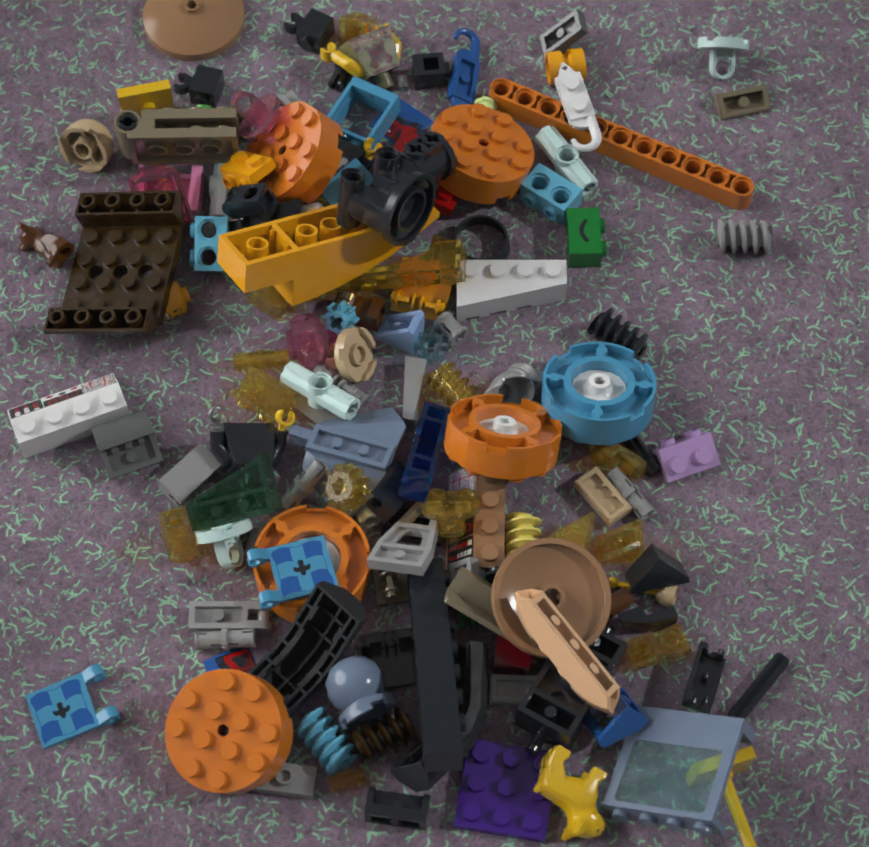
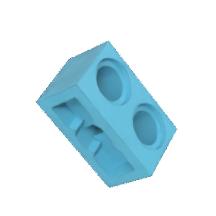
[520,163,583,225]
[190,216,231,272]

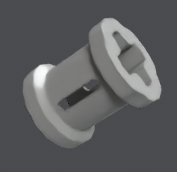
[433,310,469,347]

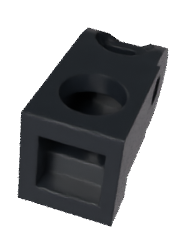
[222,183,279,220]

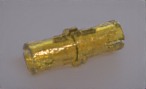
[233,349,289,371]

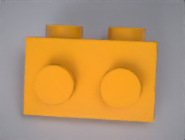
[219,151,277,190]

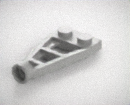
[367,488,449,576]

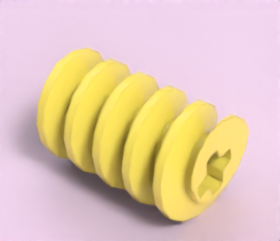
[505,512,542,558]

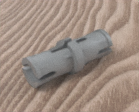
[279,457,329,510]
[606,467,655,522]
[195,628,257,651]

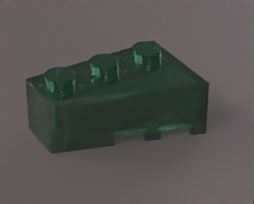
[185,451,283,532]

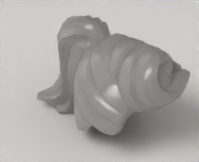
[484,363,543,405]

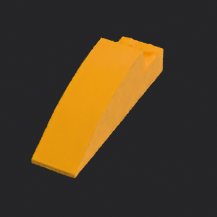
[217,204,440,306]

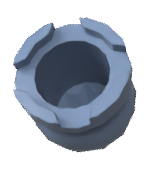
[326,655,398,733]

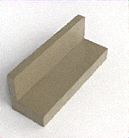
[444,566,508,640]

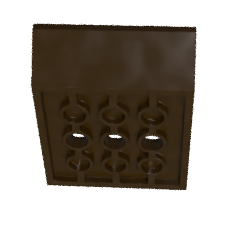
[43,190,185,334]

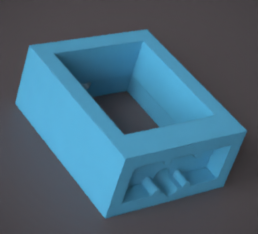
[327,76,401,150]

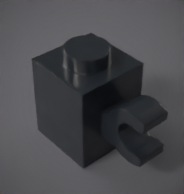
[283,8,335,54]
[173,65,225,108]

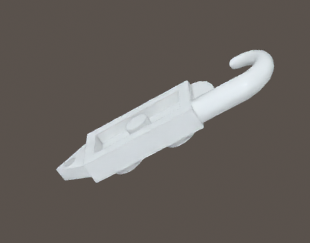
[555,62,602,152]

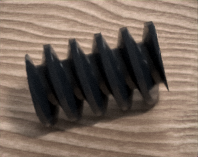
[587,308,648,361]

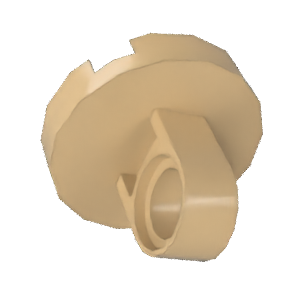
[322,327,377,383]

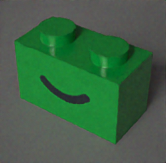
[566,207,607,268]

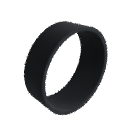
[451,215,510,261]

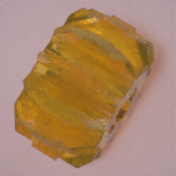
[321,463,372,512]

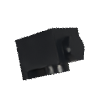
[412,52,450,91]

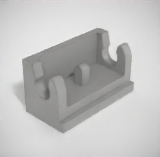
[158,443,222,506]

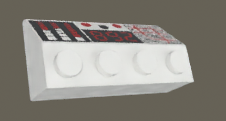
[7,373,129,458]

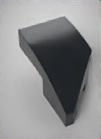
[618,605,678,633]

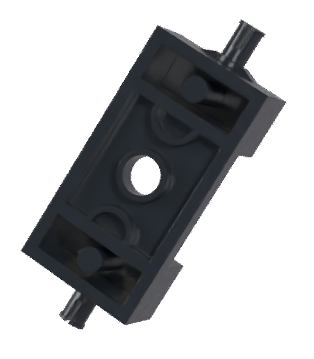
[514,623,628,757]

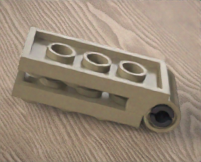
[114,106,240,164]

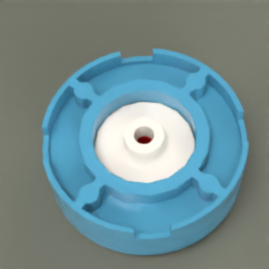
[541,342,657,446]

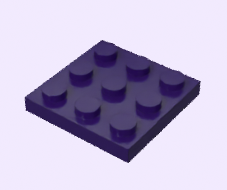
[454,739,551,843]

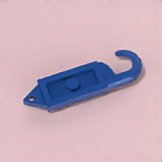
[447,28,481,106]

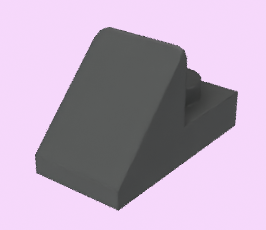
[539,9,588,57]

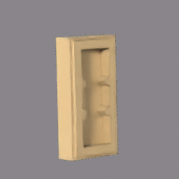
[573,466,632,527]

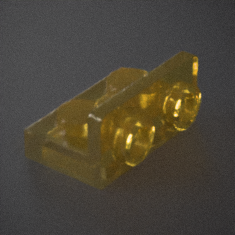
[229,365,299,423]

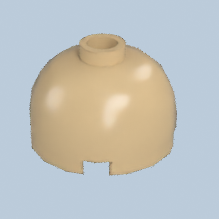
[58,118,114,173]

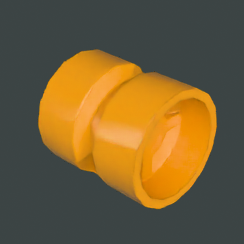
[545,48,587,86]

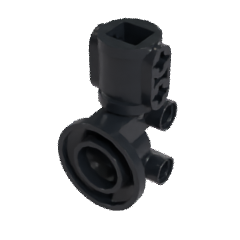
[336,131,456,246]

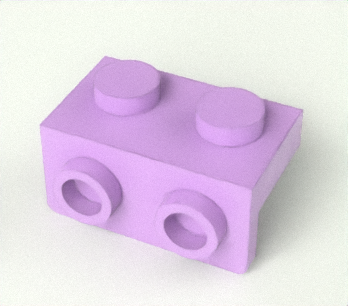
[651,428,721,483]

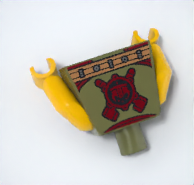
[320,23,402,90]

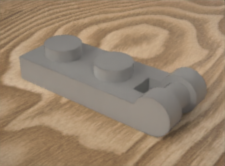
[188,601,272,635]

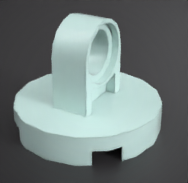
[697,36,749,80]
[194,516,253,569]

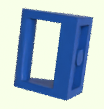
[583,687,648,747]

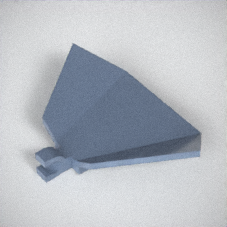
[289,407,407,518]

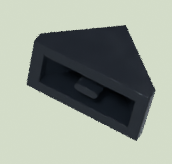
[625,543,689,594]

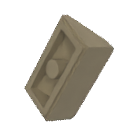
[713,84,771,120]

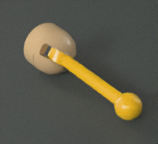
[608,577,678,607]

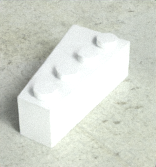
[456,260,567,322]

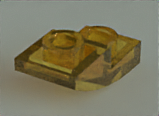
[589,444,647,482]
[626,623,692,670]

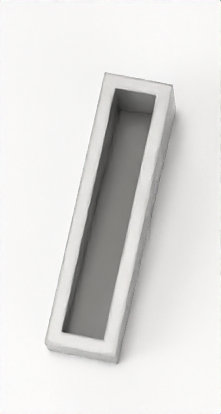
[403,356,427,428]

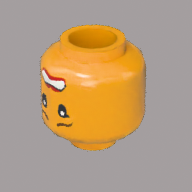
[164,281,191,320]

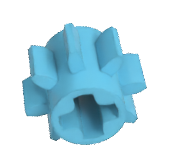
[323,300,360,336]

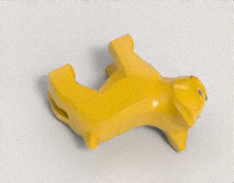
[533,745,607,841]

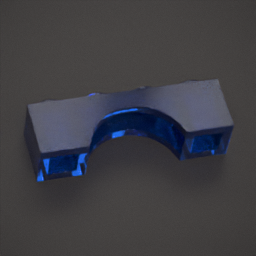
[397,401,451,503]

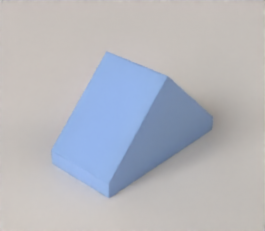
[374,310,424,354]

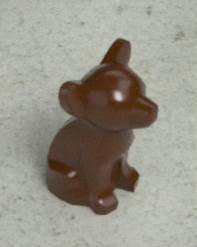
[18,222,74,269]

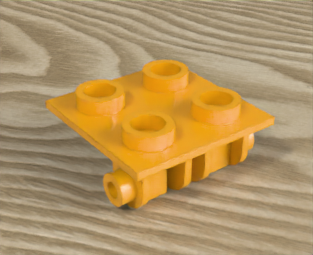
[390,257,456,321]

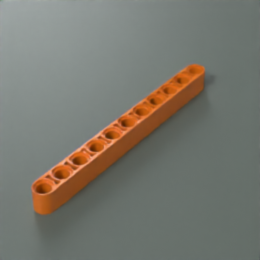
[489,78,754,210]

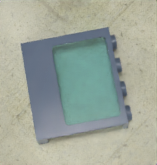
[602,706,756,836]

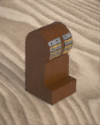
[334,291,385,332]

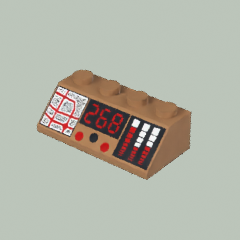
[445,468,505,572]

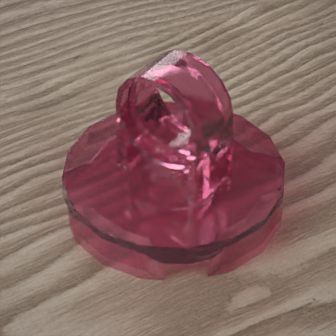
[231,90,284,143]
[286,313,338,369]

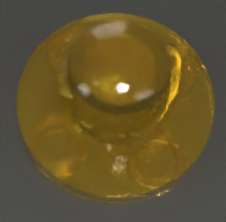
[421,488,480,538]

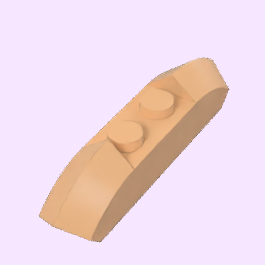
[515,589,620,714]

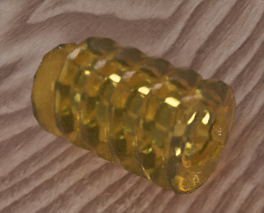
[425,361,483,408]

